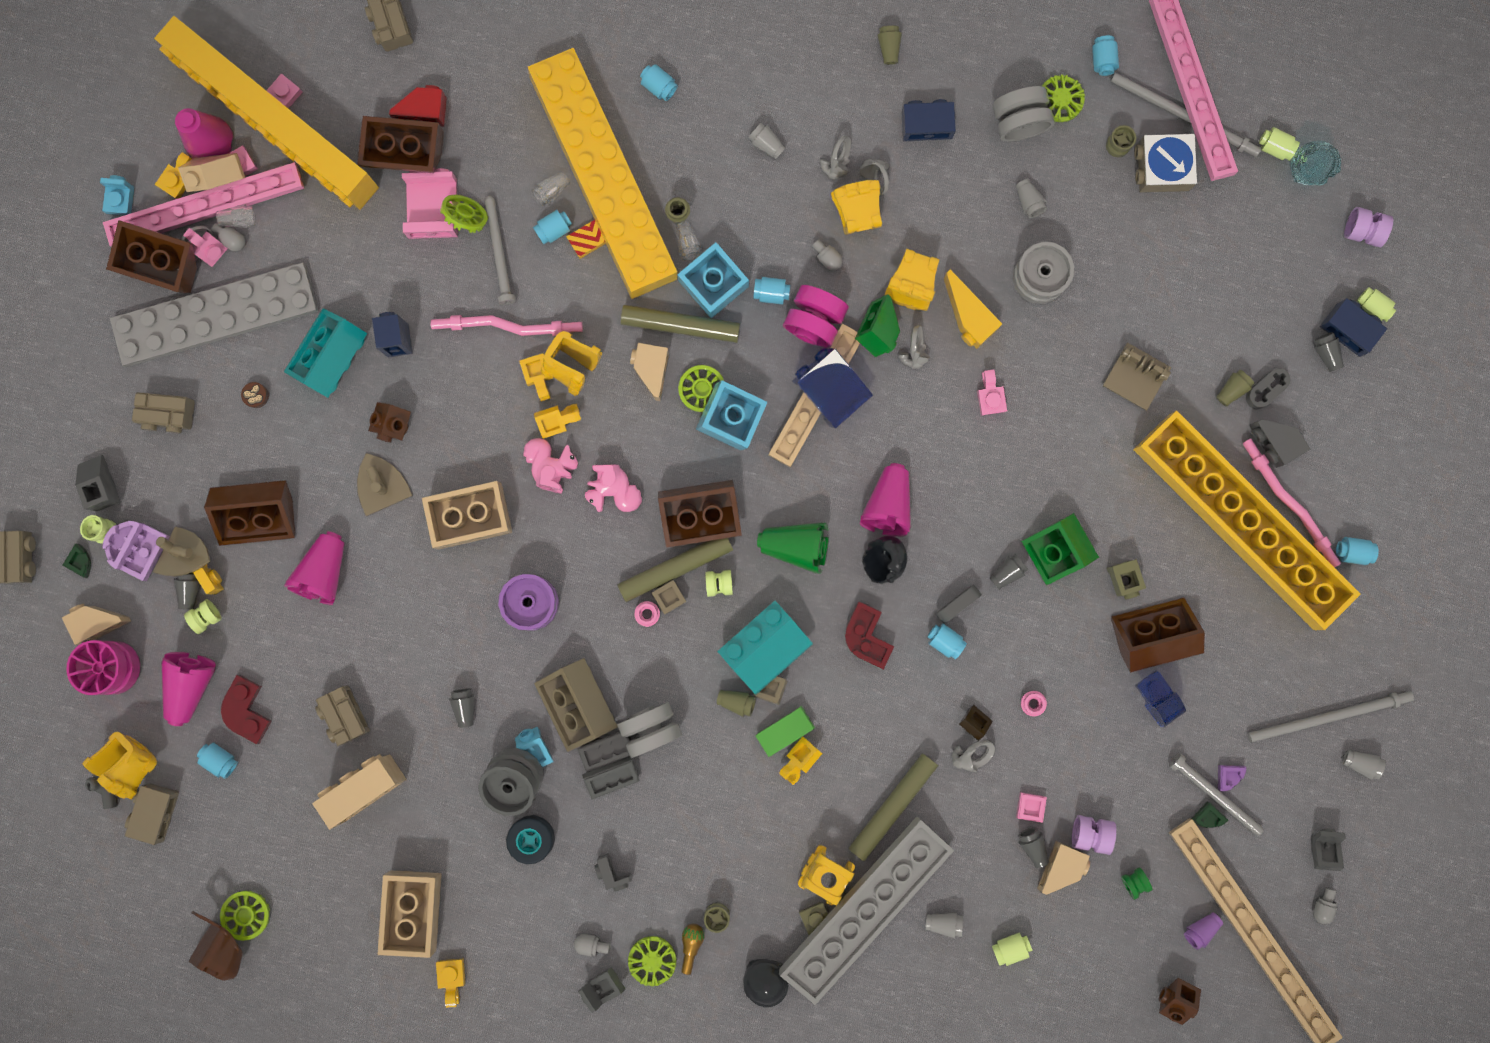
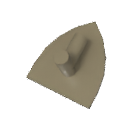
[357,453,413,516]
[153,527,211,577]

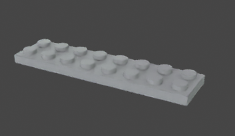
[110,263,319,367]
[779,817,954,1005]

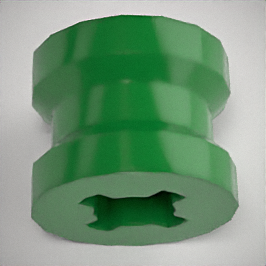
[1121,867,1153,900]

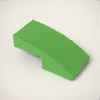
[755,706,815,757]

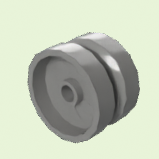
[992,86,1055,142]
[1013,242,1074,304]
[617,702,683,758]

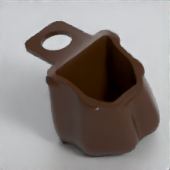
[188,911,243,981]

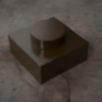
[959,705,993,741]

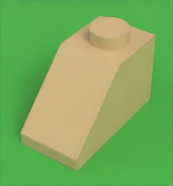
[178,153,245,192]
[630,343,669,401]
[62,604,131,645]
[1037,841,1090,895]

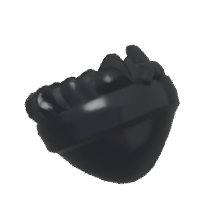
[862,536,908,584]
[743,959,789,1007]

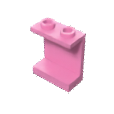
[402,168,458,239]

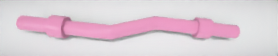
[431,315,583,336]
[1242,438,1341,568]

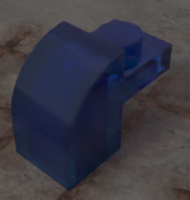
[1135,670,1186,727]

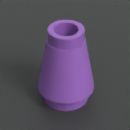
[1184,912,1223,950]

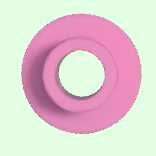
[634,601,660,627]
[1020,691,1047,716]

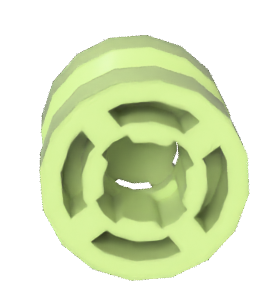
[80,515,116,544]
[705,570,733,597]
[184,599,222,634]

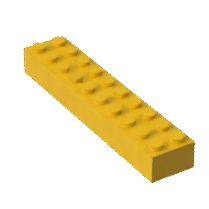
[154,16,379,210]
[528,48,677,300]
[1133,411,1361,630]

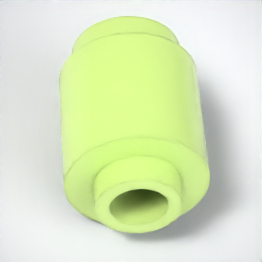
[1259,127,1300,161]
[1356,287,1396,322]
[992,932,1033,966]

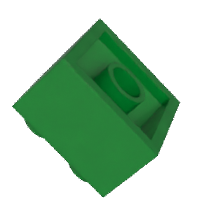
[1021,513,1099,586]

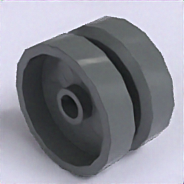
[478,748,544,816]

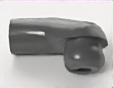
[85,775,117,809]

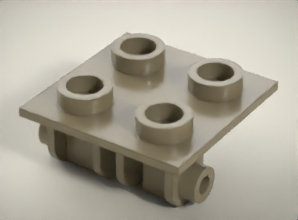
[1103,342,1171,411]

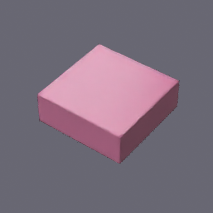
[1016,792,1047,823]

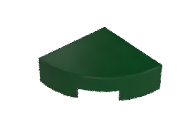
[62,543,91,578]
[1191,801,1229,828]

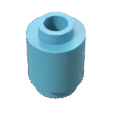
[1092,35,1119,76]
[640,64,678,101]
[533,210,572,245]
[753,277,790,304]
[1336,537,1379,565]
[927,623,967,660]
[197,742,238,779]

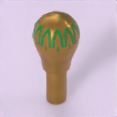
[681,924,705,975]

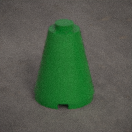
[757,522,829,574]

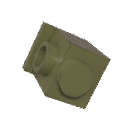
[1107,559,1146,600]

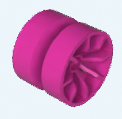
[783,285,849,348]
[66,640,140,695]

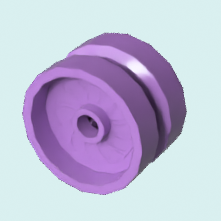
[498,574,559,631]

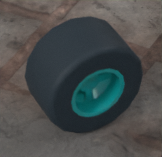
[506,815,555,865]

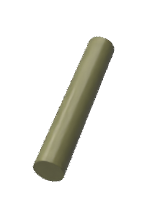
[621,305,740,343]
[617,538,734,602]
[848,753,938,861]

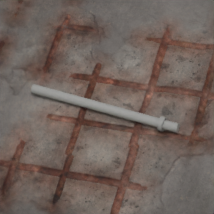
[1110,72,1262,157]
[1247,691,1414,743]

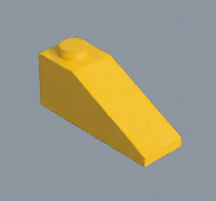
[943,269,1002,349]

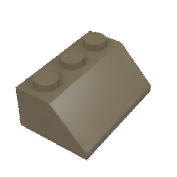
[534,658,617,752]

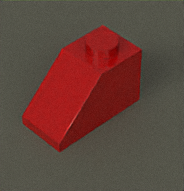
[389,85,447,127]

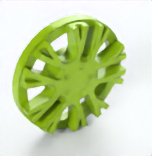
[1042,75,1085,122]
[440,195,488,233]
[678,365,724,412]
[220,891,270,941]
[628,936,677,986]

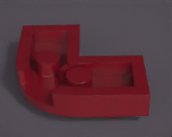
[845,602,894,670]
[221,675,272,744]

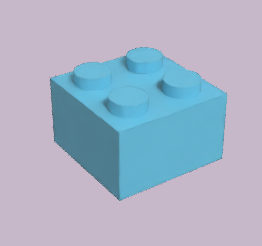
[677,242,749,318]
[696,380,767,450]

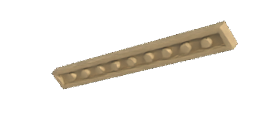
[1168,818,1343,1043]

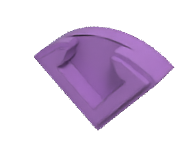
[1218,765,1246,791]

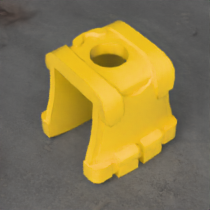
[831,180,882,235]
[884,248,940,311]
[541,331,602,396]
[82,732,157,800]
[798,845,855,906]

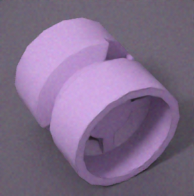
[1344,207,1393,248]
[1071,815,1116,855]

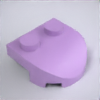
[103,521,170,581]

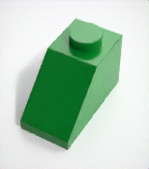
[855,294,900,357]

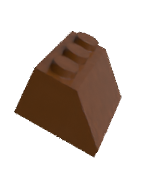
[357,116,444,173]
[106,220,197,293]
[204,480,295,546]
[658,480,742,548]
[1111,598,1205,673]

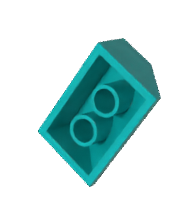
[284,308,367,398]
[717,601,813,695]

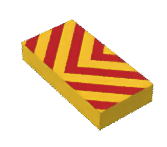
[566,220,606,259]

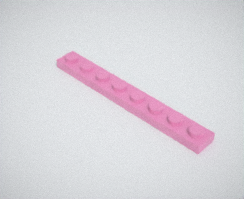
[1149,0,1238,181]
[103,162,305,247]

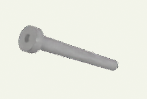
[485,196,516,305]
[1169,753,1264,836]

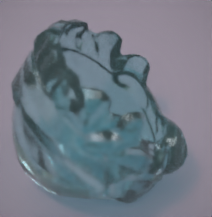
[1291,140,1341,185]

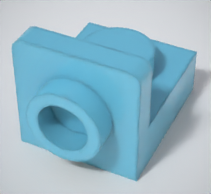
[100,175,135,216]
[515,727,553,767]

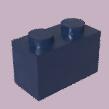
[901,99,956,141]
[1320,298,1387,357]
[372,312,413,357]

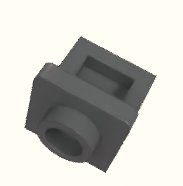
[1311,828,1346,871]
[594,853,633,892]
[578,967,626,1013]

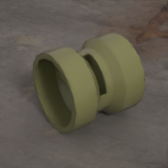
[1106,125,1136,157]
[704,902,730,933]

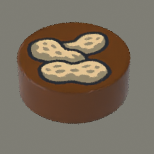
[241,382,269,408]

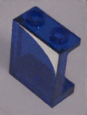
[792,348,873,428]

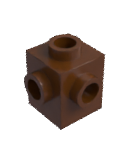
[368,402,411,443]
[1158,978,1201,1025]

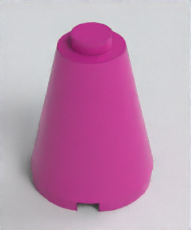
[175,108,233,159]
[860,463,911,536]
[284,531,345,605]
[161,652,216,726]

